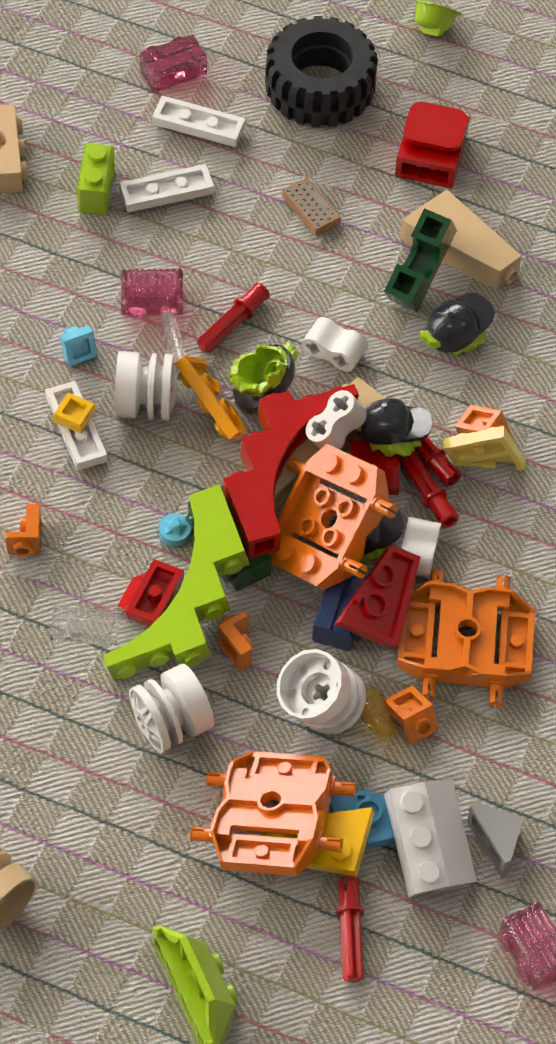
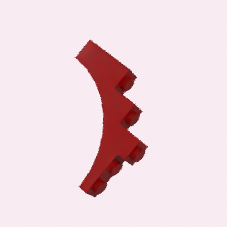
[223,384,359,559]

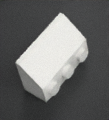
[384,779,477,898]

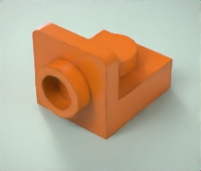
[455,405,510,435]
[6,504,42,557]
[217,611,253,671]
[384,685,439,745]

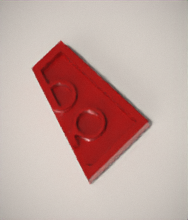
[334,544,421,649]

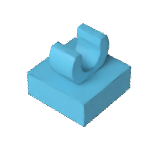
[60,325,98,367]

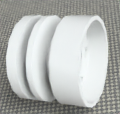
[115,351,177,421]
[277,649,366,735]
[129,663,215,754]

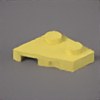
[443,426,526,470]

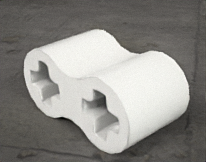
[302,317,368,372]
[305,390,367,450]
[401,517,441,579]

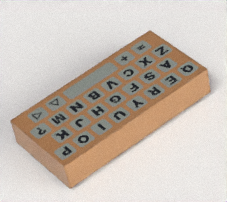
[282,178,341,236]

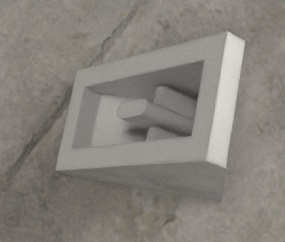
[467,803,524,878]

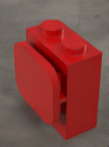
[395,102,470,189]

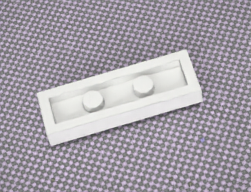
[152,96,246,147]
[119,164,214,213]
[45,381,107,471]

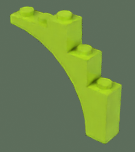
[103,484,250,680]

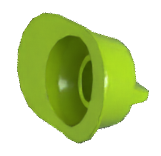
[414,0,463,37]

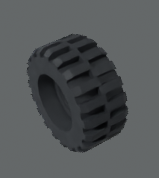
[265,16,378,128]

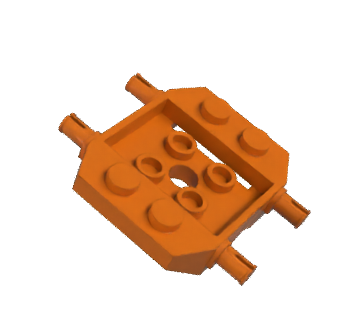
[269,444,398,590]
[396,568,535,709]
[190,751,357,876]

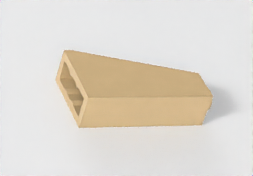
[400,189,522,290]

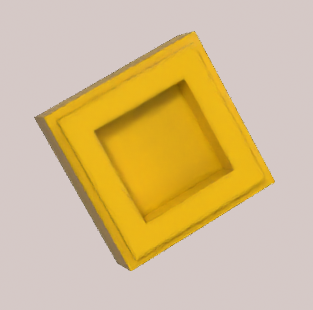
[53,392,97,434]

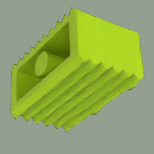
[77,143,115,215]

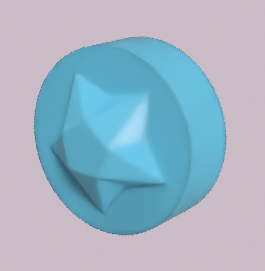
[159,513,191,547]

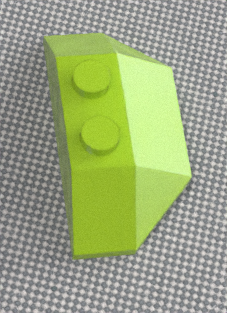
[152,925,239,1044]

